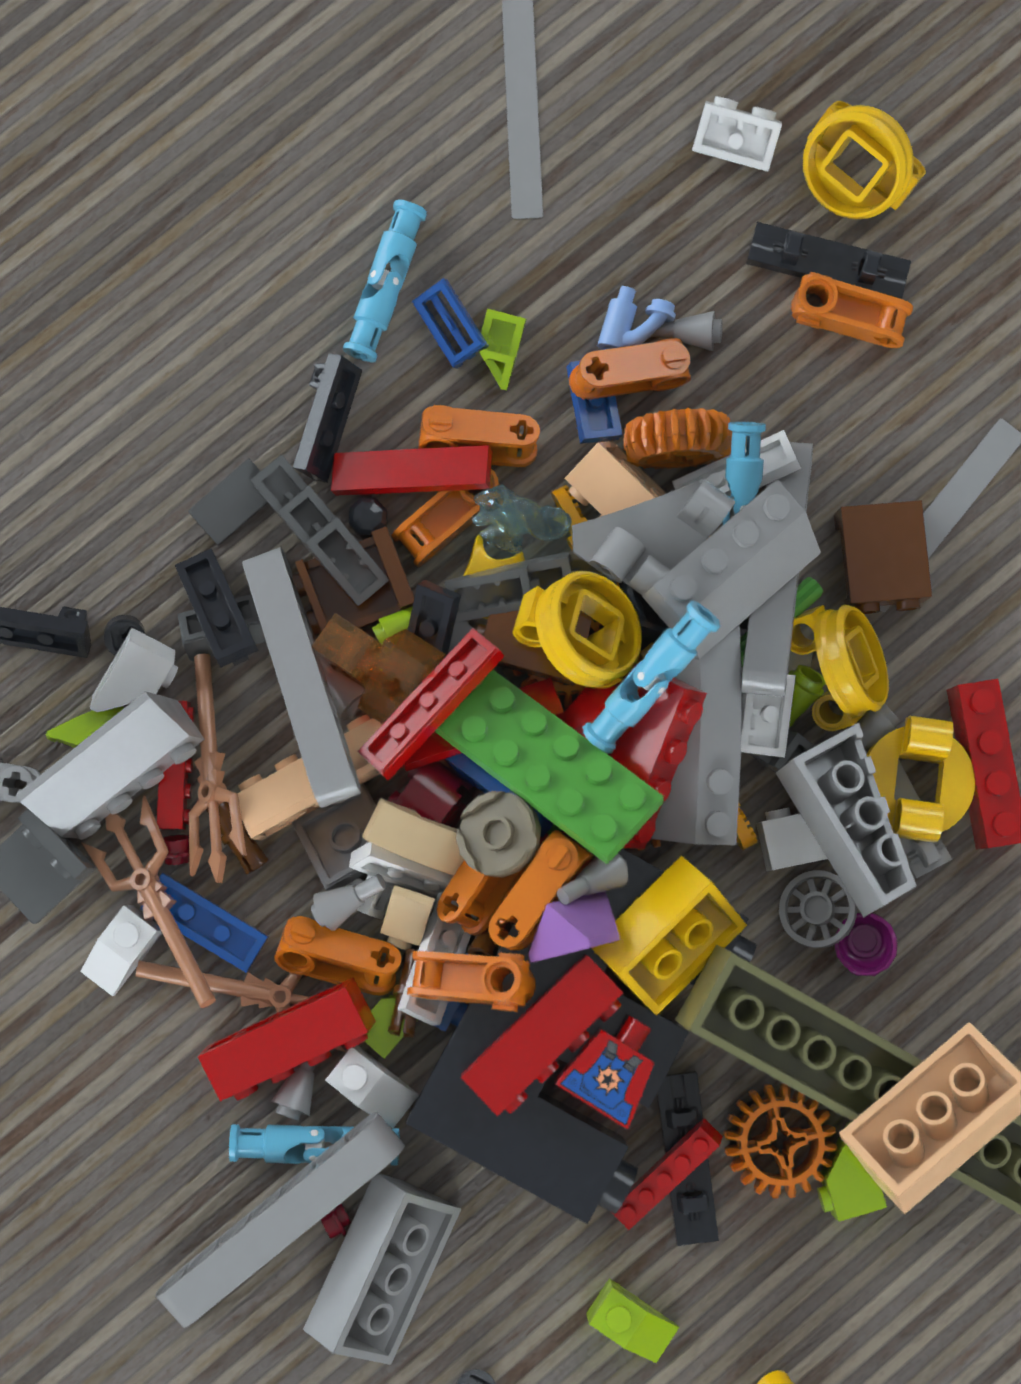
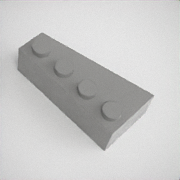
[776,723,916,917]

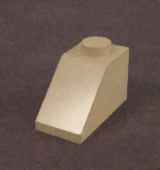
[380,885,436,950]

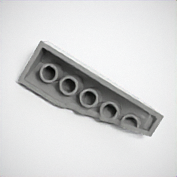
[651,625,742,845]

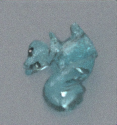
[472,484,572,554]

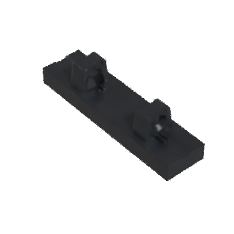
[746,222,911,299]
[657,1071,719,1246]

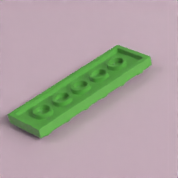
[434,669,663,864]

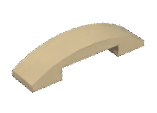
[362,799,464,875]

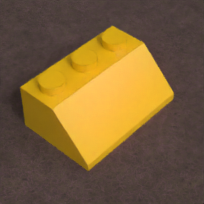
[591,856,747,1016]

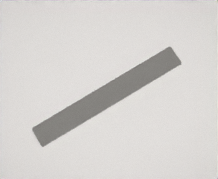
[502,0,543,219]
[880,418,1021,613]

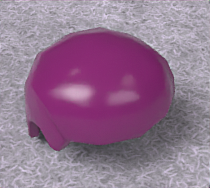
[835,912,898,976]

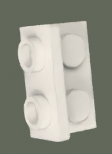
[692,96,782,172]
[741,669,796,758]

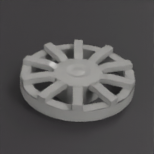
[779,870,858,948]

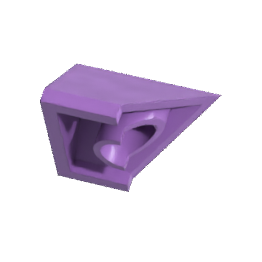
[528,891,620,963]

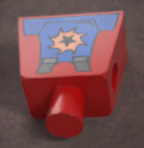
[555,1015,654,1129]

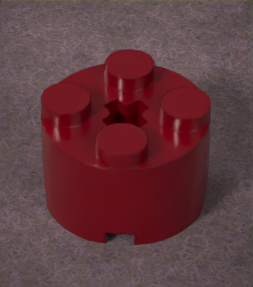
[387,761,476,828]

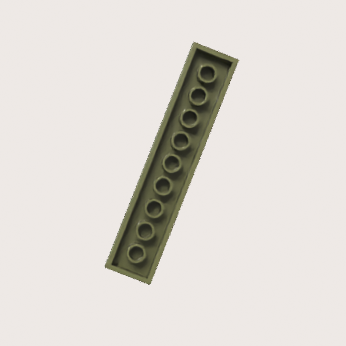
[675,945,1021,1215]

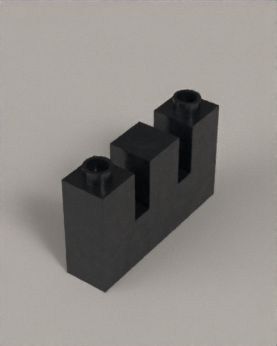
[406,830,757,1224]

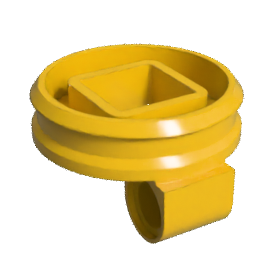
[803,101,926,219]
[513,571,641,689]
[790,604,889,731]
[866,716,975,843]

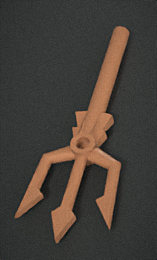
[189,654,247,883]
[81,795,216,1008]
[136,960,347,1053]

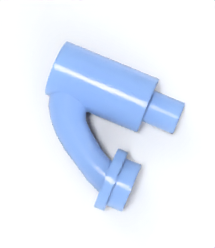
[597,286,676,350]

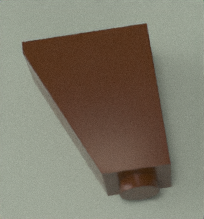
[477,610,593,686]

